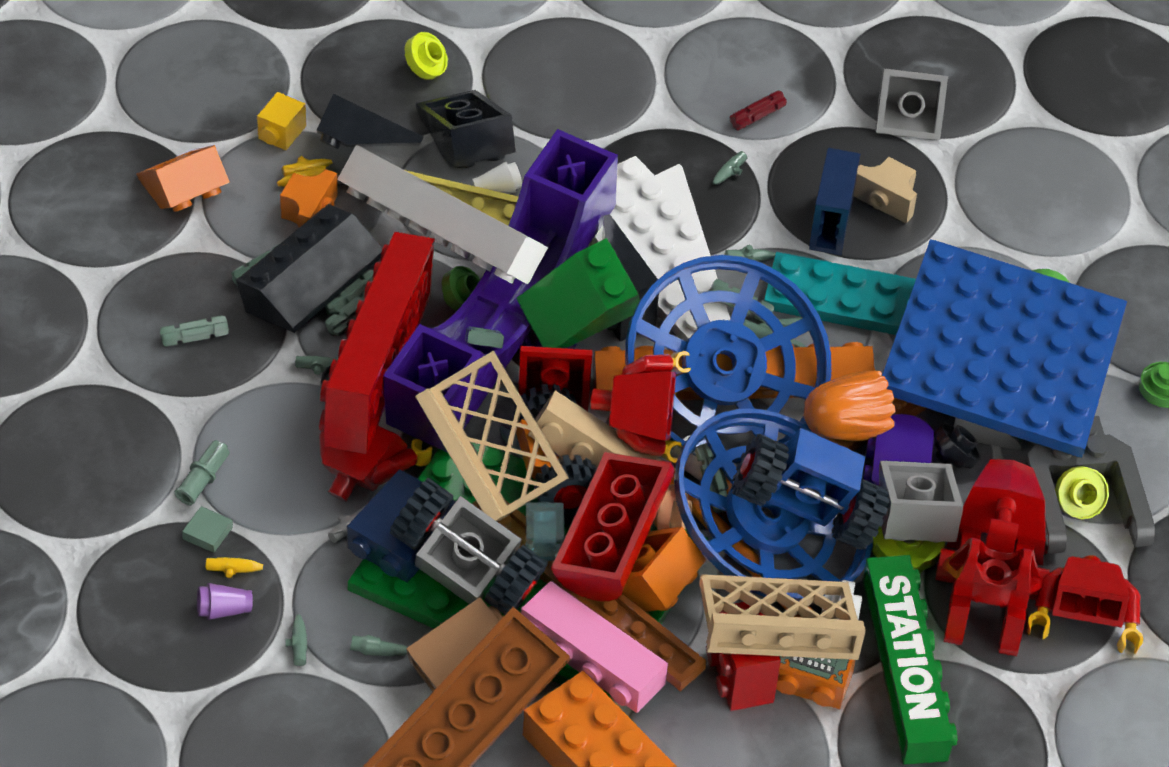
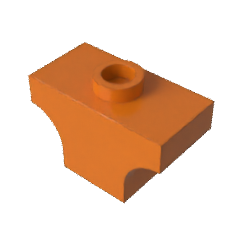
[280,169,338,227]

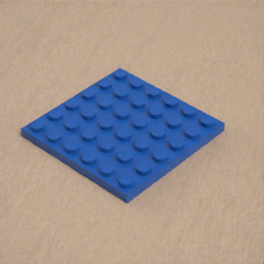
[882,239,1127,458]

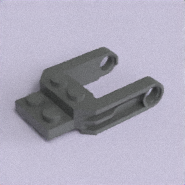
[1025,416,1155,554]

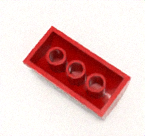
[551,452,674,602]

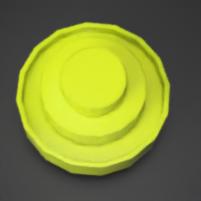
[405,32,448,80]
[1055,466,1109,520]

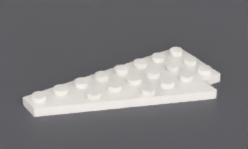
[591,156,730,342]

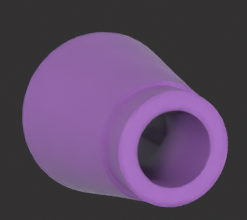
[197,583,253,620]

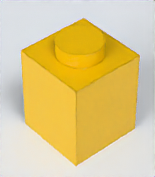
[257,92,306,150]

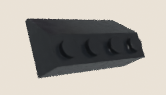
[236,204,382,333]

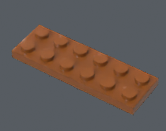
[363,607,570,767]

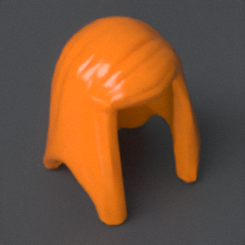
[803,370,895,441]

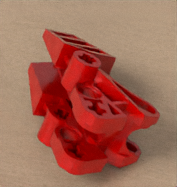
[935,459,1050,657]

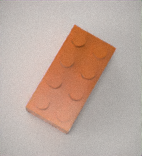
[523,671,677,767]

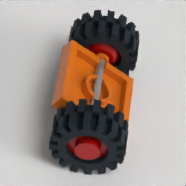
[514,384,597,524]

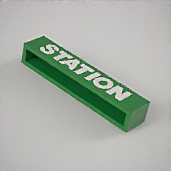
[862,555,957,765]

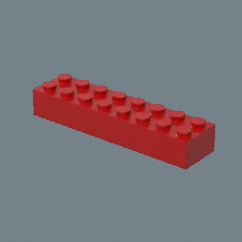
[319,232,435,454]

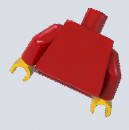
[591,351,691,463]
[319,426,432,502]
[1027,555,1143,654]

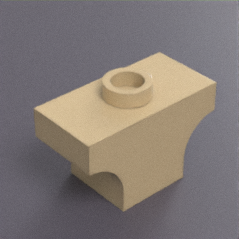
[854,157,917,223]

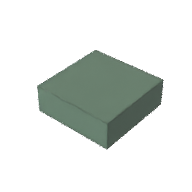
[465,326,504,348]
[182,506,233,553]

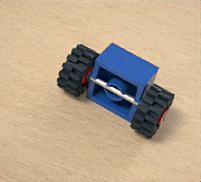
[731,428,889,550]

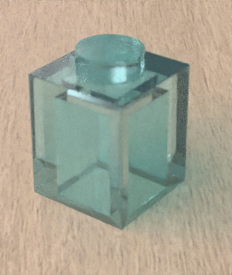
[525,501,564,561]

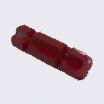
[729,90,787,130]

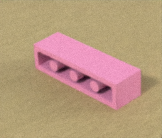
[521,581,668,713]

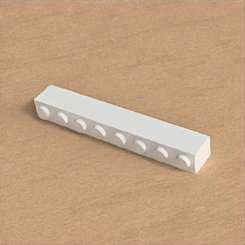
[337,145,548,284]

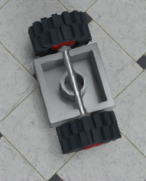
[389,478,548,615]

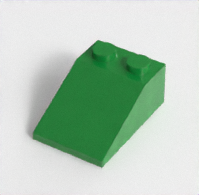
[516,238,640,348]

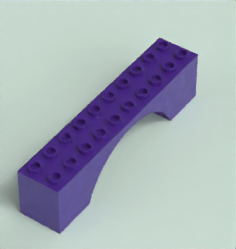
[383,129,618,453]

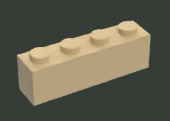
[528,390,675,470]

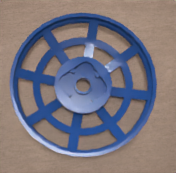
[625,255,831,463]
[674,409,873,602]

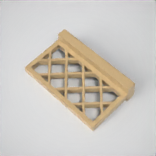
[415,351,569,522]
[699,574,866,660]

